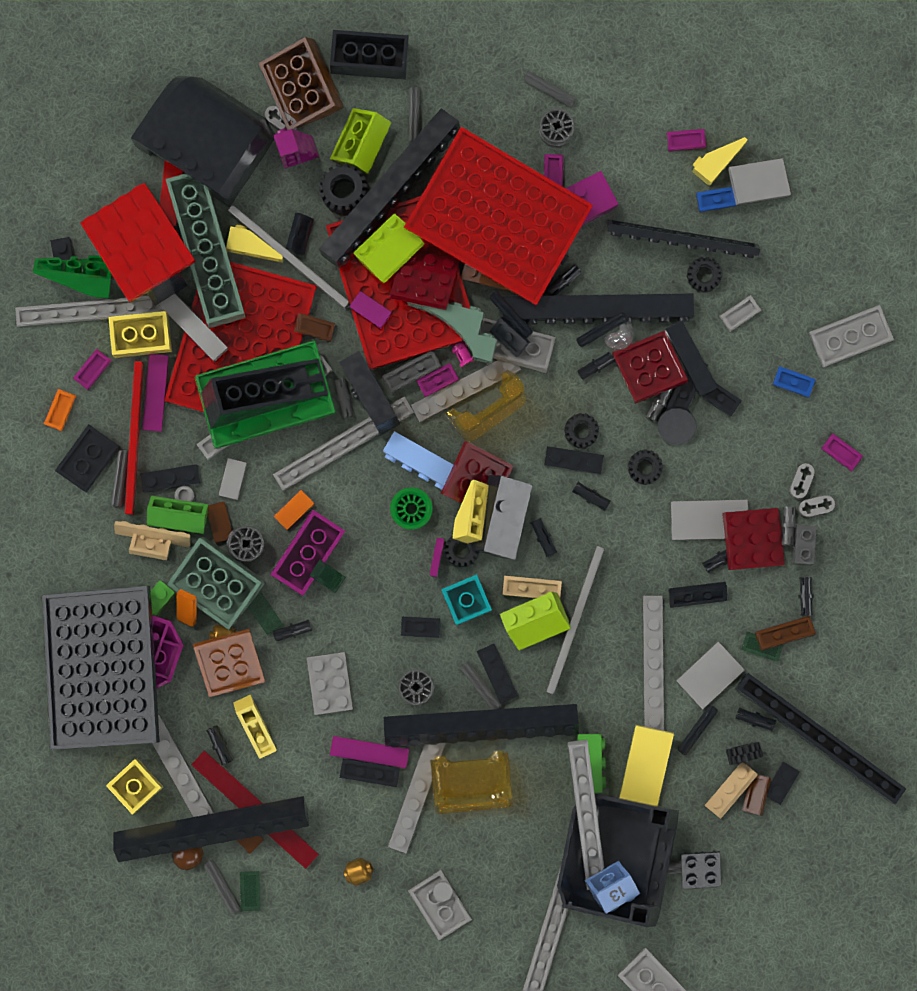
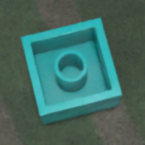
[441,574,492,626]

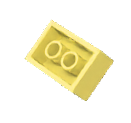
[109,311,172,358]

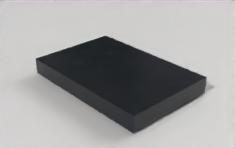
[55,424,120,493]

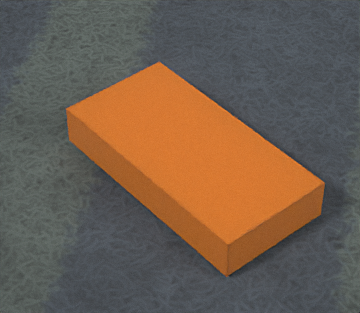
[44,389,76,431]
[274,490,315,530]
[177,589,197,627]

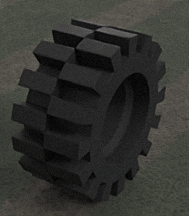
[687,257,722,293]
[564,413,599,448]
[628,449,663,485]
[445,536,479,567]
[726,741,763,765]

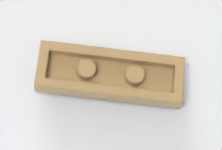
[502,576,562,598]
[705,763,758,819]

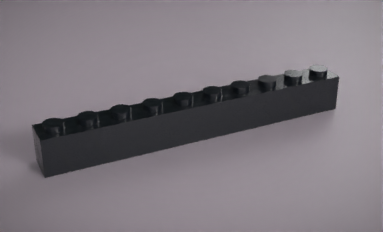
[319,108,460,268]
[502,293,694,325]
[735,673,906,805]
[384,704,579,747]
[113,796,309,862]

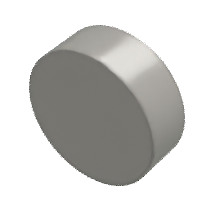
[174,486,194,502]
[433,882,452,902]

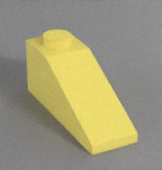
[692,137,748,186]
[226,225,284,263]
[453,480,489,543]
[233,695,277,759]

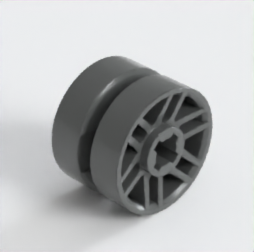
[539,108,574,147]
[226,526,264,561]
[398,670,434,705]

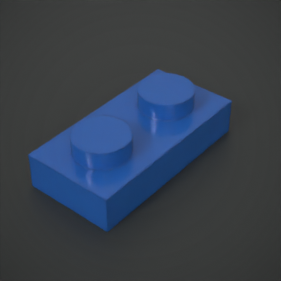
[696,187,737,213]
[772,366,815,398]

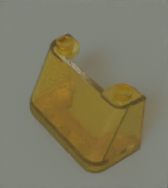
[446,370,526,441]
[430,751,513,814]

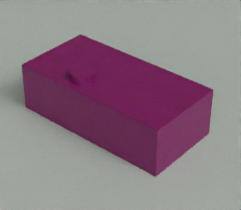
[566,171,618,226]
[270,510,345,595]

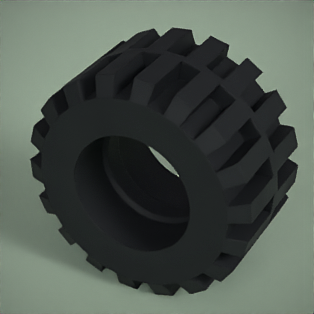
[319,164,369,216]

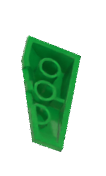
[33,255,112,298]

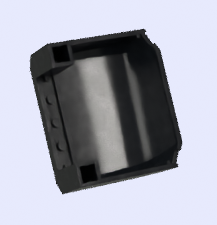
[131,76,275,207]
[557,793,679,927]

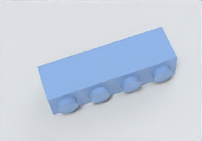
[383,431,453,490]

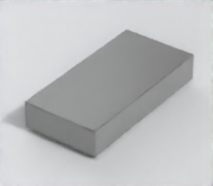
[719,295,761,332]
[219,458,247,500]

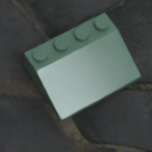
[167,537,266,630]

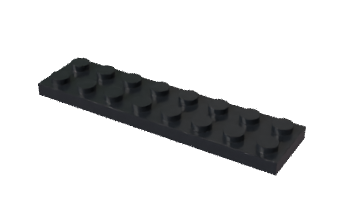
[607,219,760,258]

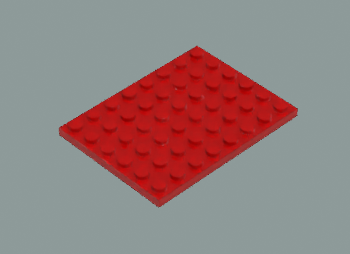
[403,127,593,305]
[326,196,470,370]
[164,262,317,412]

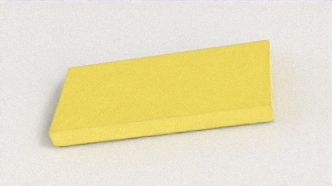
[619,725,674,806]

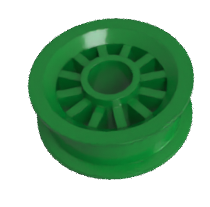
[390,487,432,530]

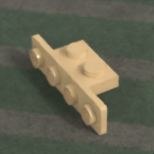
[114,521,191,560]

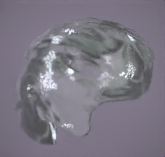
[604,322,634,350]

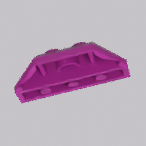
[152,615,184,688]

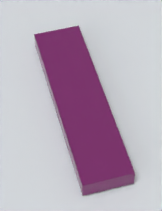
[142,354,169,432]
[330,736,409,768]

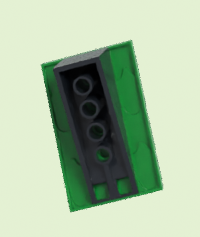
[195,340,335,449]

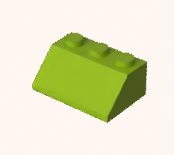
[330,108,392,174]
[353,214,425,284]
[500,592,572,651]

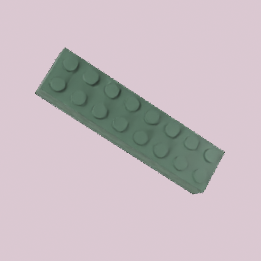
[166,174,246,328]

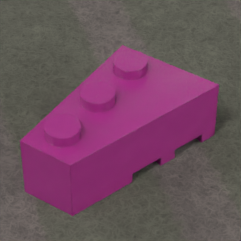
[273,128,319,169]

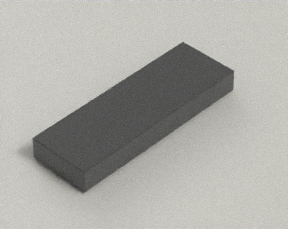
[382,350,441,394]

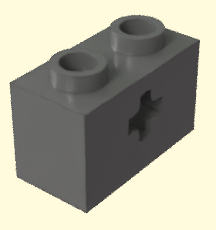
[792,525,816,566]

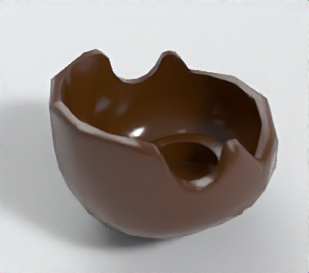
[172,847,204,871]

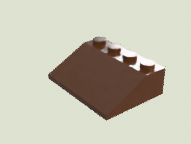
[259,37,344,130]

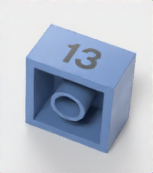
[585,861,640,914]

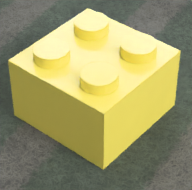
[106,758,163,814]

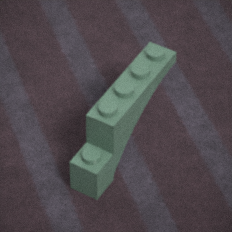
[407,302,497,364]

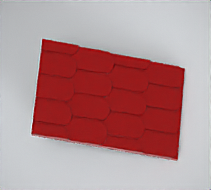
[80,183,196,306]

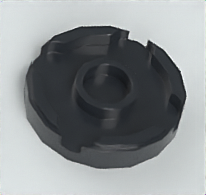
[658,406,696,445]

